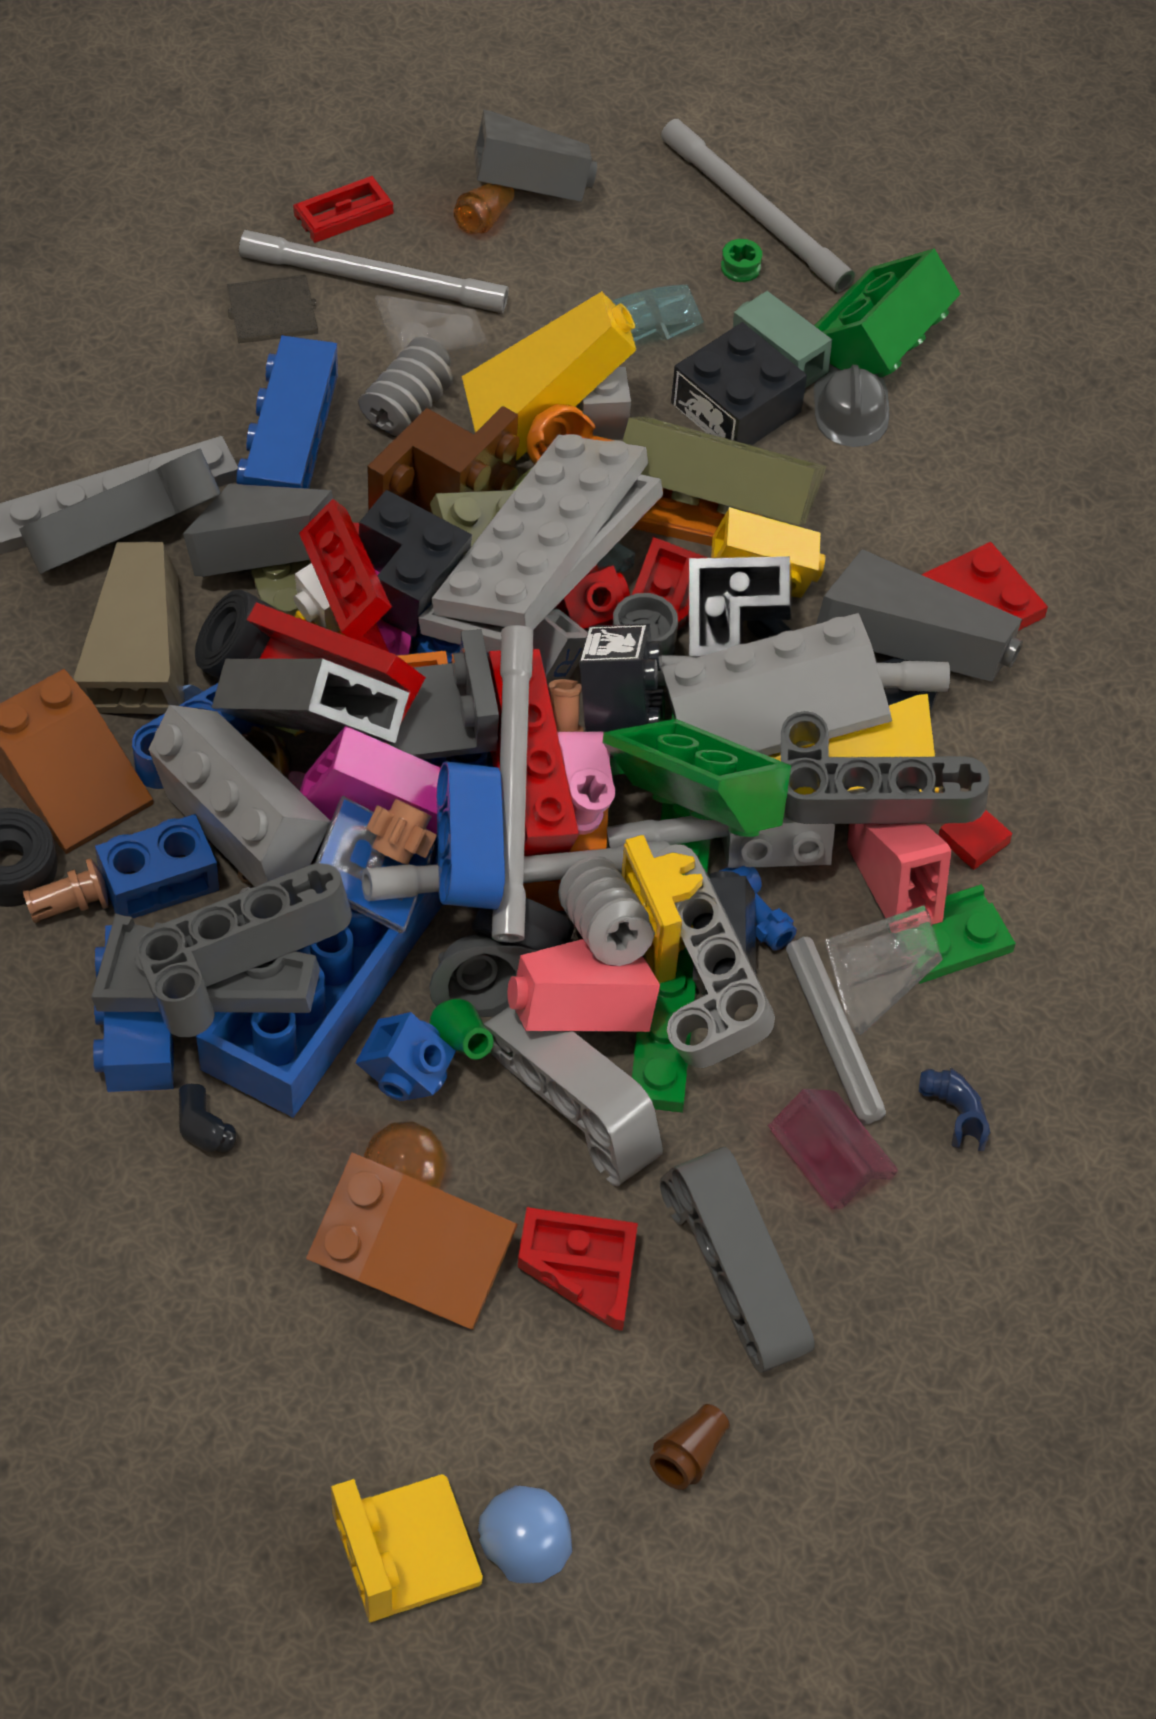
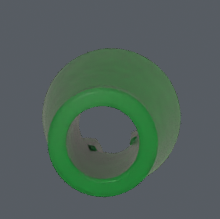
[429,999,493,1059]

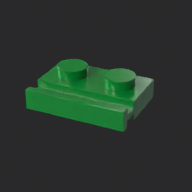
[886,884,1016,984]

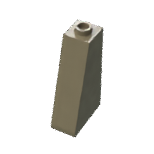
[73,541,185,714]

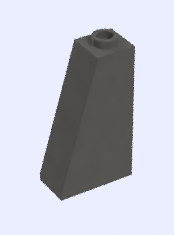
[816,549,1023,681]
[211,659,409,743]

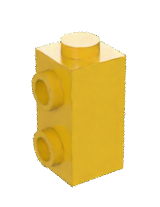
[711,507,825,598]

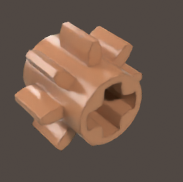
[366,798,437,865]

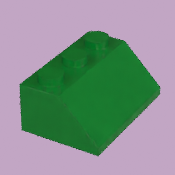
[814,248,961,377]
[602,719,791,837]

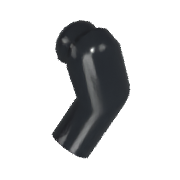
[179,1084,237,1153]

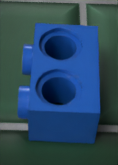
[95,814,219,918]

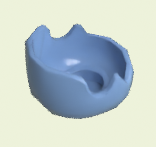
[478,1485,572,1583]

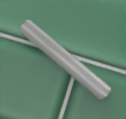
[786,937,886,1125]

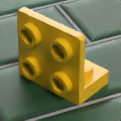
[331,1474,483,1623]

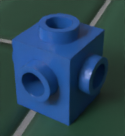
[355,1012,456,1101]

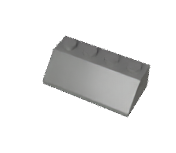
[661,613,892,756]
[148,705,331,887]

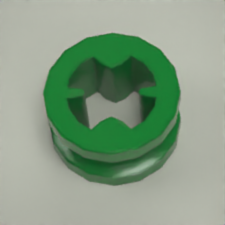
[721,239,762,282]

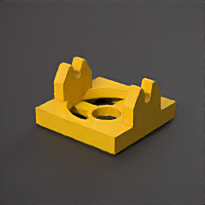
[621,835,703,983]

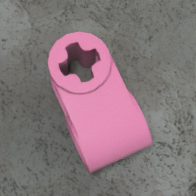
[557,732,615,835]

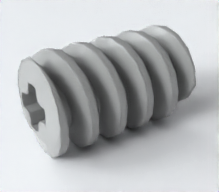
[358,336,453,436]
[558,856,655,966]

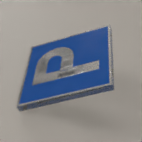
[315,796,436,934]

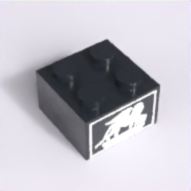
[671,322,807,445]
[579,624,665,758]

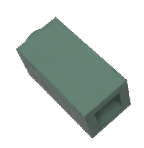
[733,291,832,388]

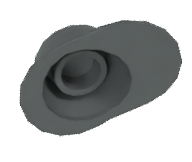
[814,365,889,447]
[429,934,536,1017]

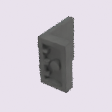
[389,629,499,760]

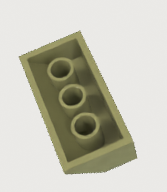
[623,416,826,526]

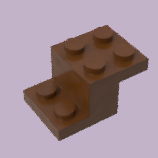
[367,406,520,514]

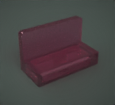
[768,1089,898,1209]

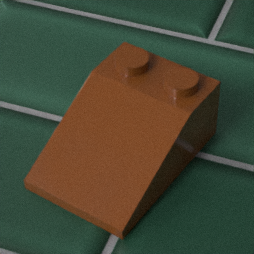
[0,669,154,854]
[306,1153,518,1330]

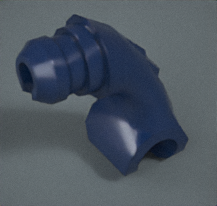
[919,1067,991,1151]

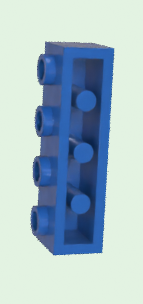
[237,335,338,489]

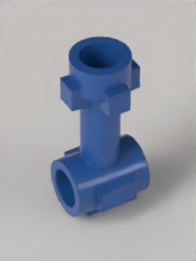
[720,865,797,951]

